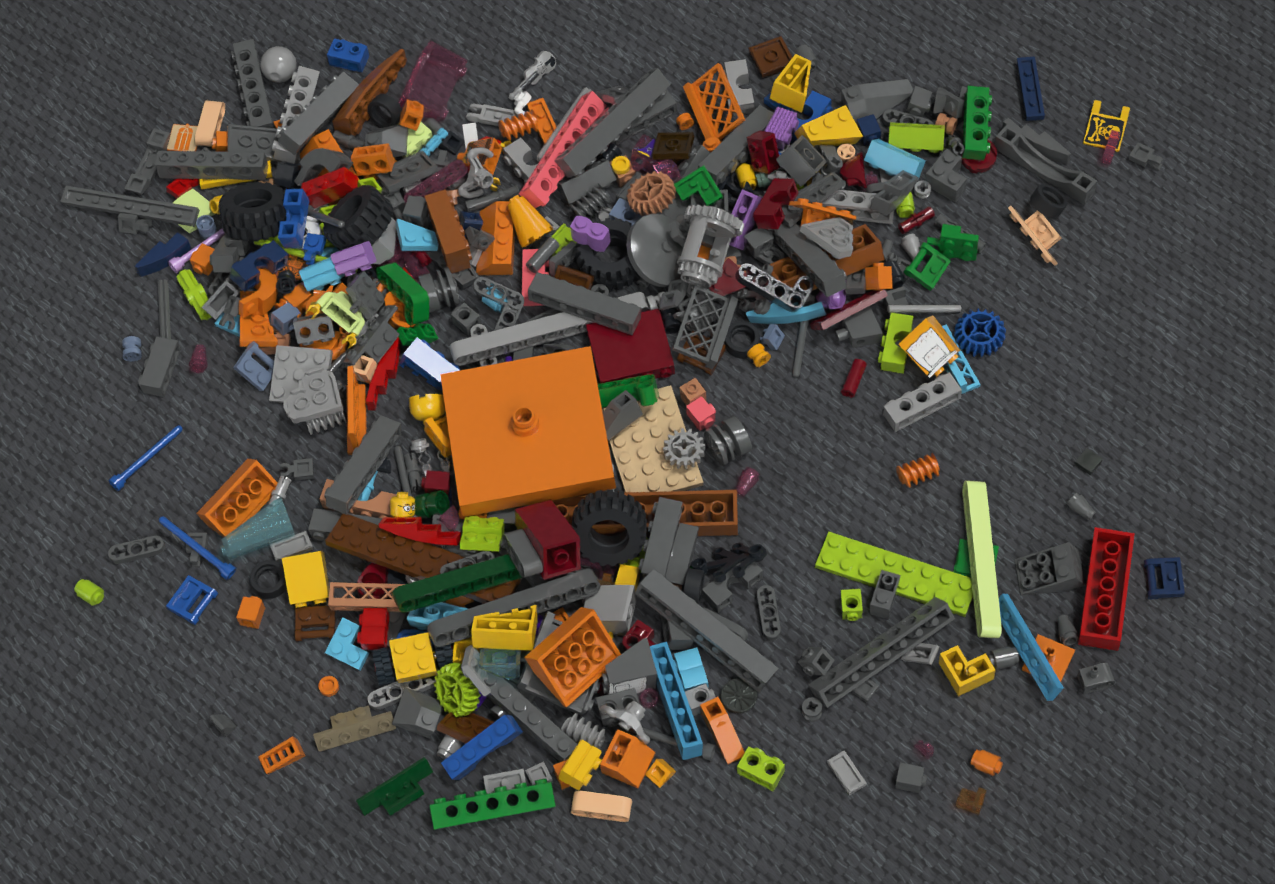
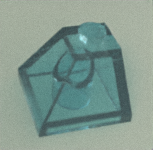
[479,648,521,679]

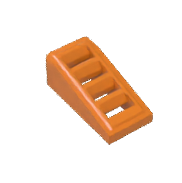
[259,736,305,775]

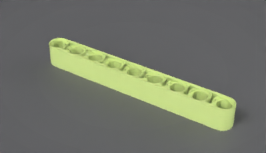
[962,481,1002,638]

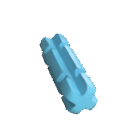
[419,128,448,157]

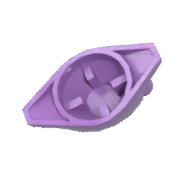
[816,280,847,309]

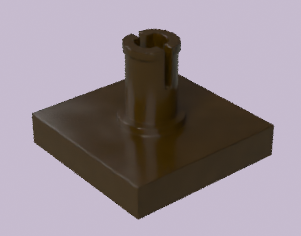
[652,132,694,167]

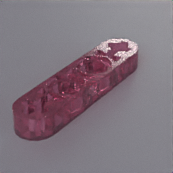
[404,159,468,203]

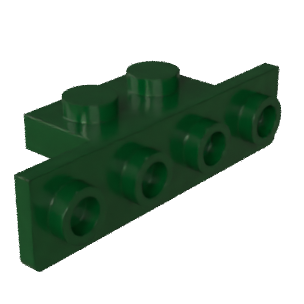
[356,757,433,816]

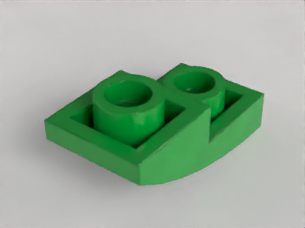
[396,323,438,346]

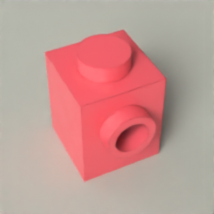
[686,396,716,431]

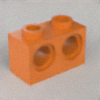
[351,143,395,176]

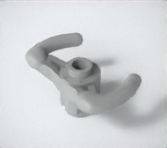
[458,147,494,199]
[600,701,650,745]

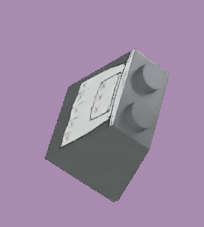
[601,638,657,695]

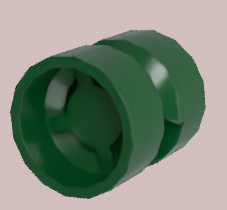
[414,490,450,519]

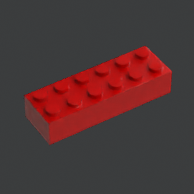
[1078,527,1135,651]

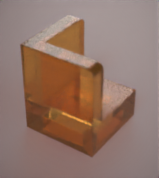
[956,787,987,815]

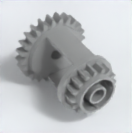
[677,205,744,288]

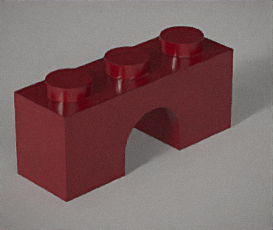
[753,178,799,229]

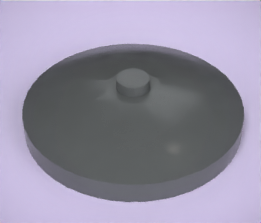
[627,214,683,287]

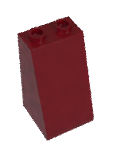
[515,500,580,579]

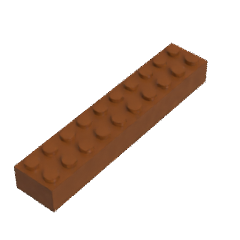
[552,490,738,537]

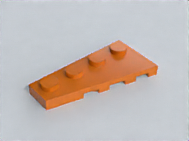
[240,291,278,347]

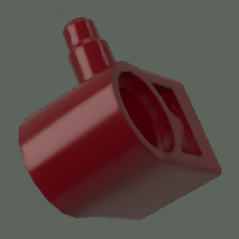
[623,620,656,652]

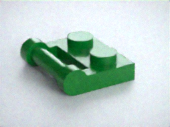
[904,242,951,291]

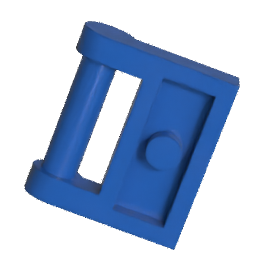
[166,575,218,625]

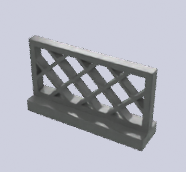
[672,285,738,370]

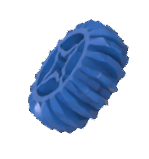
[954,308,1006,357]

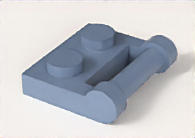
[233,341,274,391]

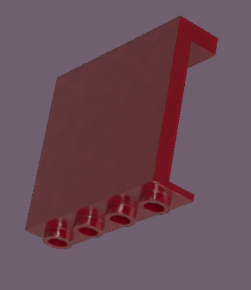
[586,308,675,384]

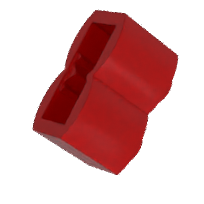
[357,608,390,650]

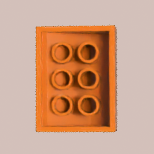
[524,607,621,707]

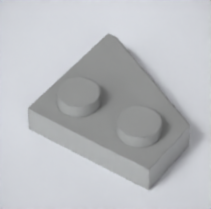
[461,645,491,696]

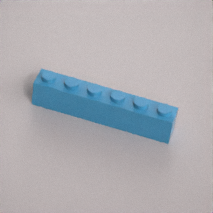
[650,642,703,760]

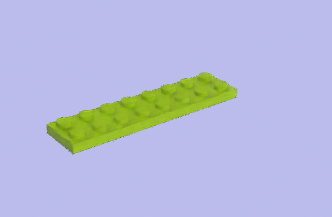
[815,532,973,617]

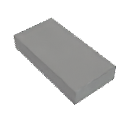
[270,531,313,562]
[827,751,867,795]

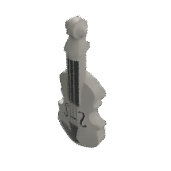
[508,51,556,101]

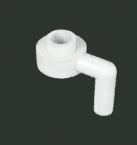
[514,91,532,115]

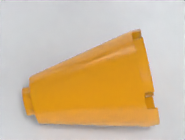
[507,195,554,248]

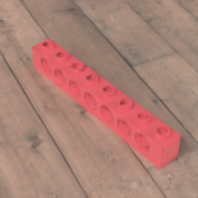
[519,91,607,208]

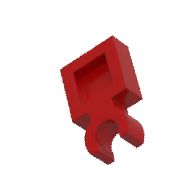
[166,179,200,199]

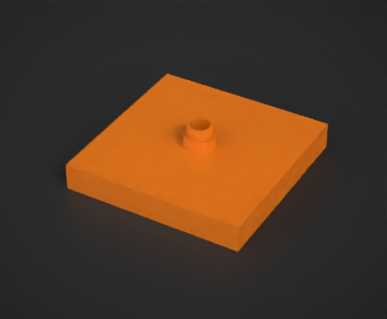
[440,346,616,517]

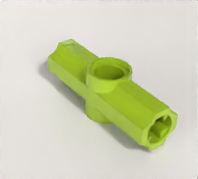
[176,269,211,320]

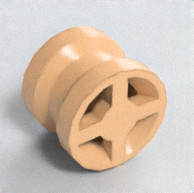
[837,144,855,163]

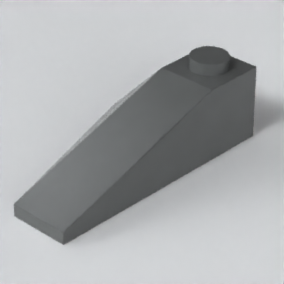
[841,79,913,123]

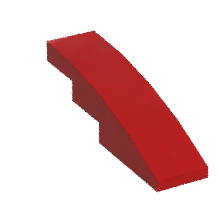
[366,337,401,411]
[379,517,461,546]

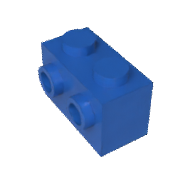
[327,39,369,72]

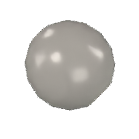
[260,46,297,83]

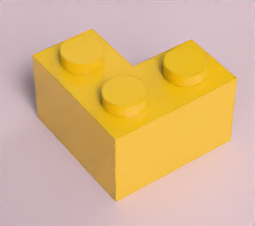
[939,645,995,696]

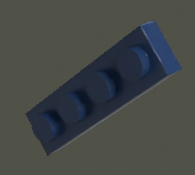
[1017,56,1045,121]

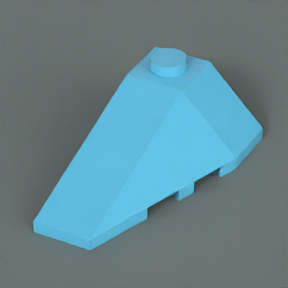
[407,602,468,630]

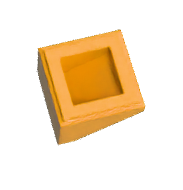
[645,759,676,788]

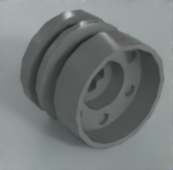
[418,267,459,313]
[704,415,752,466]

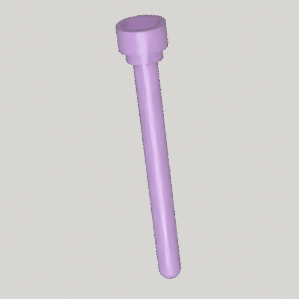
[168,229,225,273]

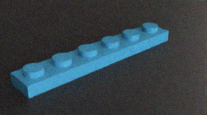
[999,594,1064,701]

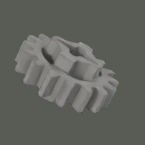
[663,428,705,469]

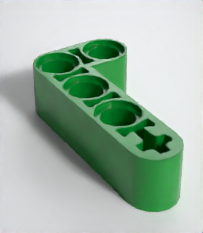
[376,262,429,326]
[598,374,659,407]

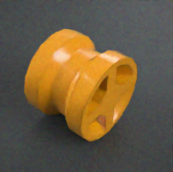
[747,344,771,367]

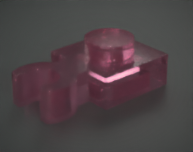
[653,159,681,179]
[402,251,430,279]

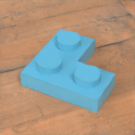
[325,617,369,671]

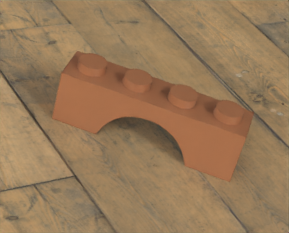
[320,479,397,519]

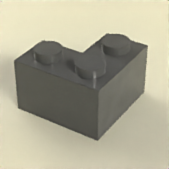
[926,148,967,203]

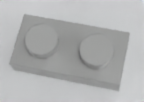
[483,768,526,793]

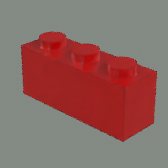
[301,167,358,209]

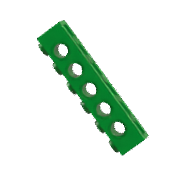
[430,778,556,829]

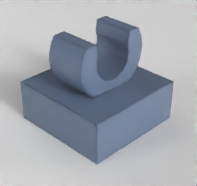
[760,324,785,350]

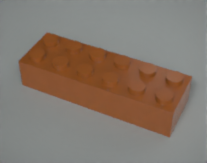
[770,224,885,300]

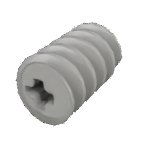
[306,411,347,435]
[561,713,605,749]

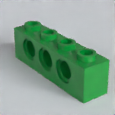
[962,86,992,160]

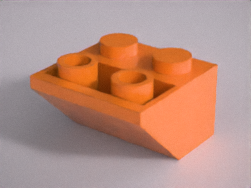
[600,729,656,788]

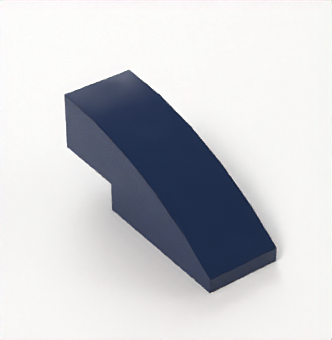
[135,232,191,277]

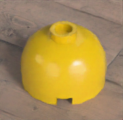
[408,394,446,425]

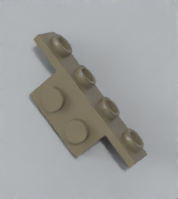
[313,705,396,751]

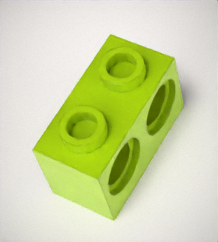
[737,746,785,792]

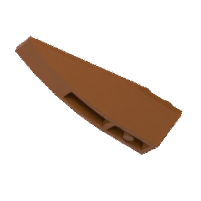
[332,49,407,136]

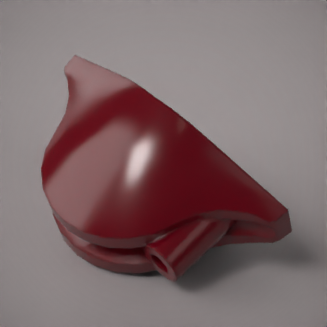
[840,152,867,188]

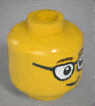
[390,492,415,517]

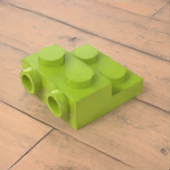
[460,516,504,552]

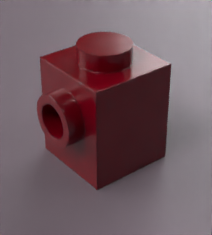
[421,470,451,498]

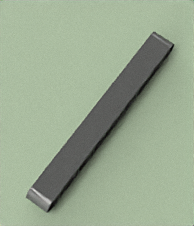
[427,569,601,647]

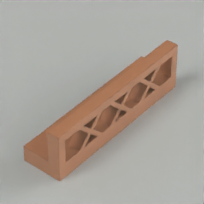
[328,582,410,612]

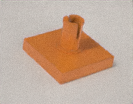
[1022,634,1075,682]

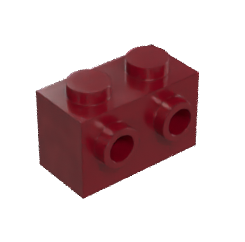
[746,130,780,174]

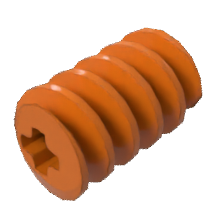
[498,109,538,141]
[896,453,939,488]

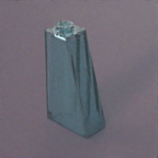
[220,497,295,560]

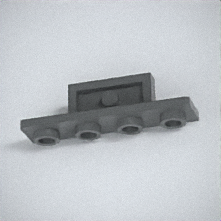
[343,305,400,365]

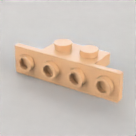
[1008,206,1062,265]

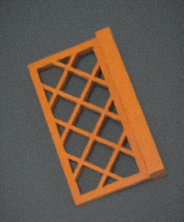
[683,63,745,143]
[346,366,367,455]

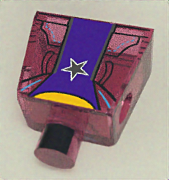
[630,134,670,174]

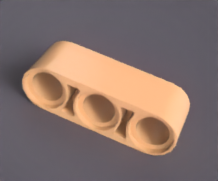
[195,100,225,147]
[571,791,632,822]

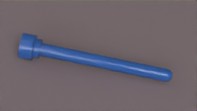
[108,425,183,491]
[159,516,237,580]

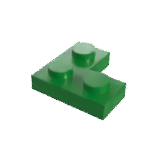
[674,165,724,206]

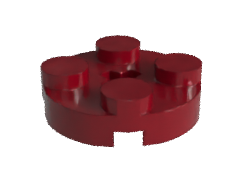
[960,138,997,173]

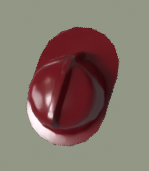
[357,562,387,599]

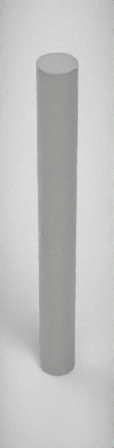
[887,305,961,313]

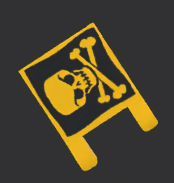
[1083,100,1130,152]

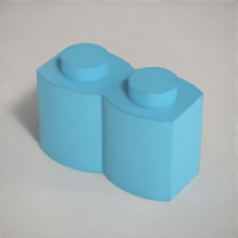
[673,647,709,692]

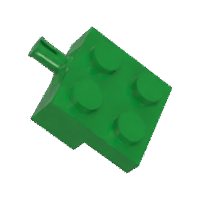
[927,224,979,261]

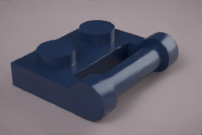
[1144,557,1185,599]

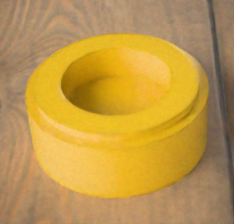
[612,156,630,175]

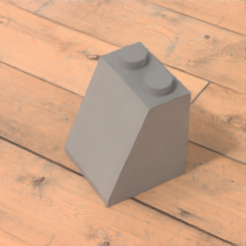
[582,585,636,636]

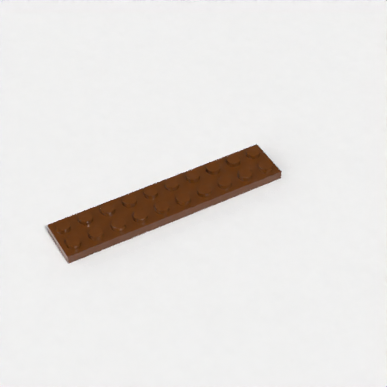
[325,514,520,604]

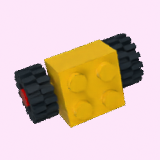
[372,632,453,685]

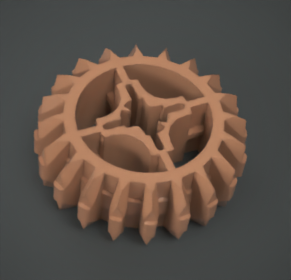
[627,171,676,216]

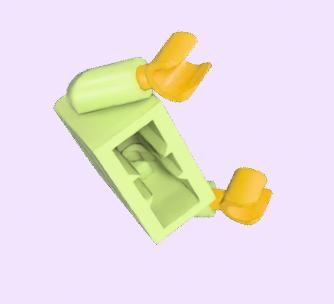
[305,291,365,349]

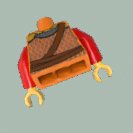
[457,136,511,191]

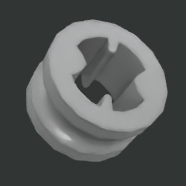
[914,180,931,199]

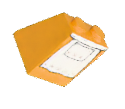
[899,315,960,378]

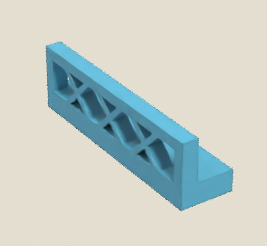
[942,324,980,394]

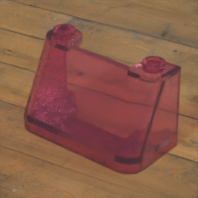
[398,40,468,121]

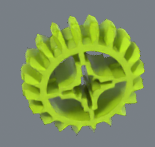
[434,662,481,717]

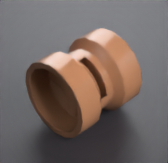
[935,113,958,135]

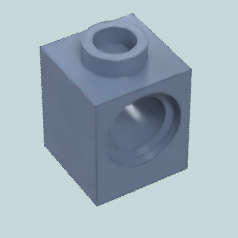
[271,302,301,336]

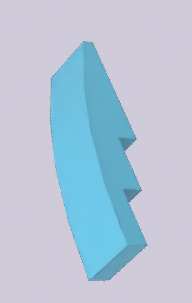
[746,302,826,324]

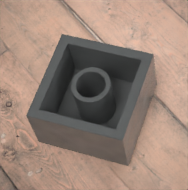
[776,135,827,186]

